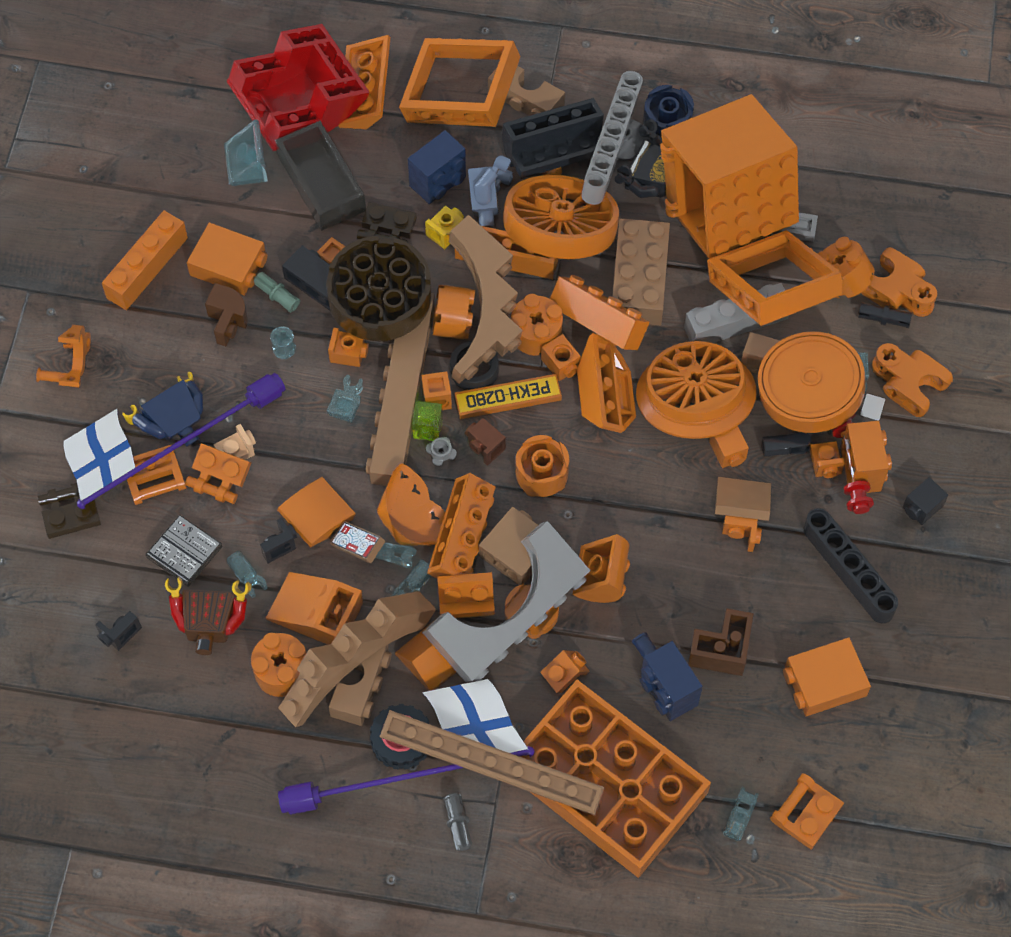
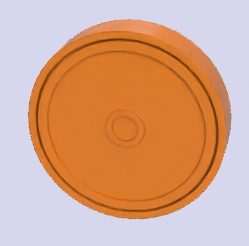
[758,332,865,433]

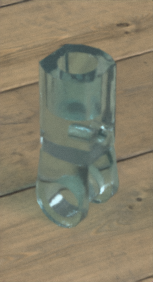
[375,541,417,568]
[392,560,431,596]
[723,787,759,841]

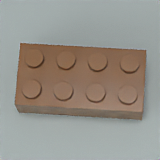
[612,218,670,326]

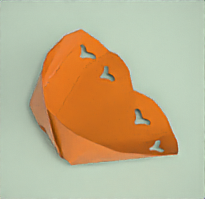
[377,463,445,546]

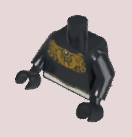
[614,119,666,198]

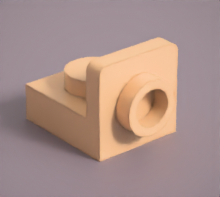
[214,424,256,460]

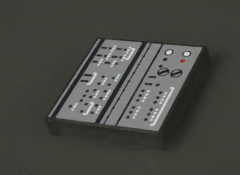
[145,515,223,587]

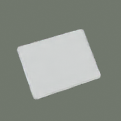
[860,394,885,421]

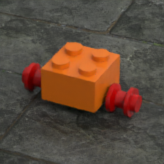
[832,413,892,514]

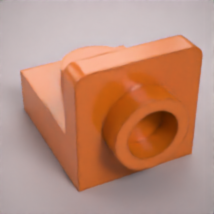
[809,441,845,478]
[722,515,762,552]

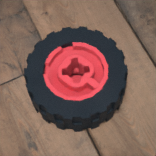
[370,704,429,770]

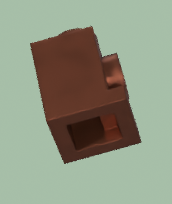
[465,418,506,466]

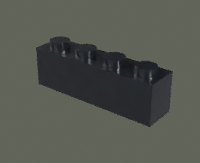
[282,245,331,311]

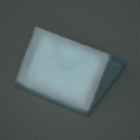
[224,119,268,186]

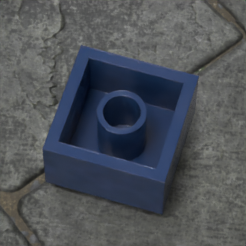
[408,130,466,204]

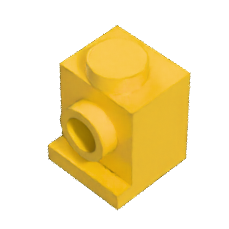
[425,206,464,250]

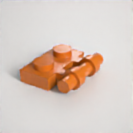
[185,443,252,504]

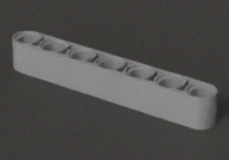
[581,71,643,205]

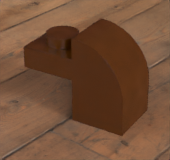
[205,283,248,347]

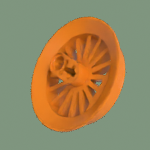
[636,341,756,439]

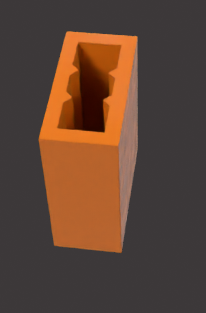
[187,223,268,296]
[783,638,871,717]

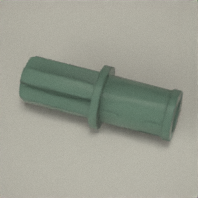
[253,272,301,313]

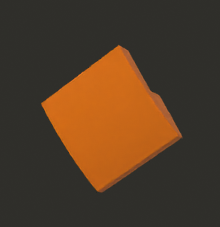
[277,477,356,548]

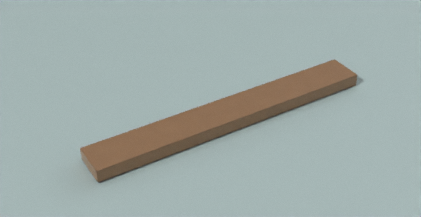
[380,710,604,815]

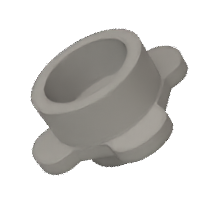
[426,437,457,466]

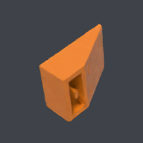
[266,572,363,645]

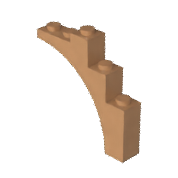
[449,215,523,384]
[279,591,436,727]

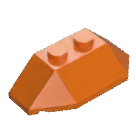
[577,333,636,433]

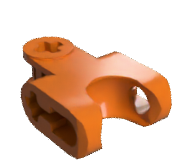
[861,247,937,317]
[872,343,953,417]

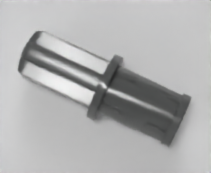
[443,793,472,851]

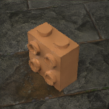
[479,507,538,585]

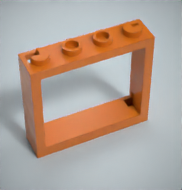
[399,38,520,127]
[707,230,843,326]

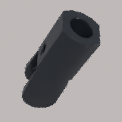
[762,432,811,456]

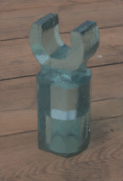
[226,551,267,598]

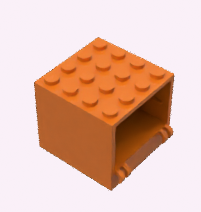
[660,94,799,259]

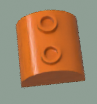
[572,534,630,603]

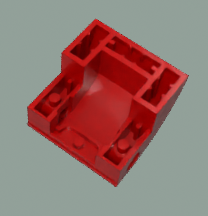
[227,24,370,151]

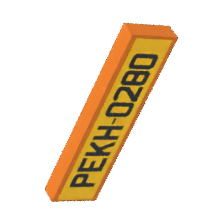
[454,374,562,419]

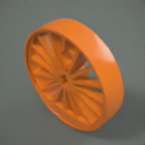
[503,175,619,259]

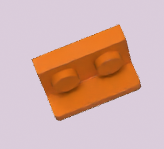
[437,572,495,618]

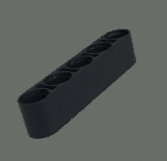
[804,508,898,623]

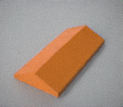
[338,35,391,129]

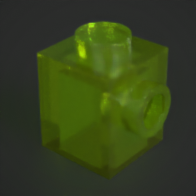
[412,401,443,441]

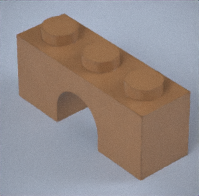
[488,66,565,116]
[329,645,392,726]

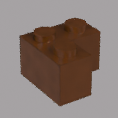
[688,608,754,676]

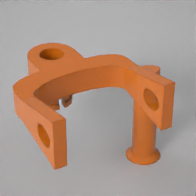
[36,325,91,388]

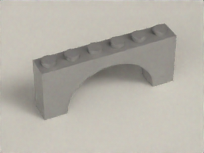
[422,521,591,682]

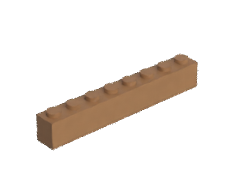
[366,293,435,486]

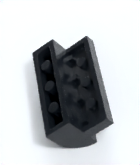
[502,98,604,179]

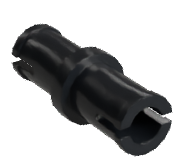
[858,302,912,329]

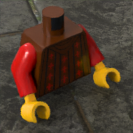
[165,577,251,655]

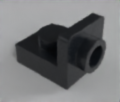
[260,517,297,564]
[95,611,142,651]

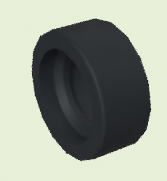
[450,340,499,391]

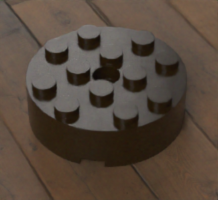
[326,236,432,341]

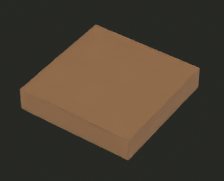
[715,477,771,521]

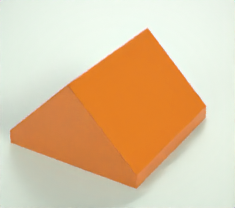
[395,620,456,691]

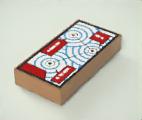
[330,521,385,564]

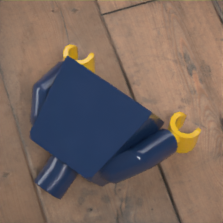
[122,372,203,447]

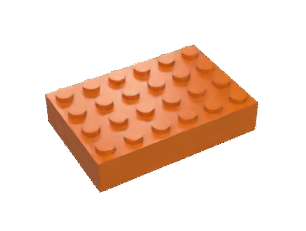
[520,680,711,878]

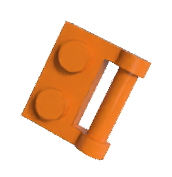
[127,444,186,505]
[770,773,844,850]

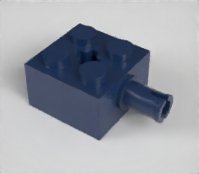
[632,632,703,721]

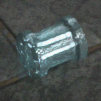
[270,327,296,359]

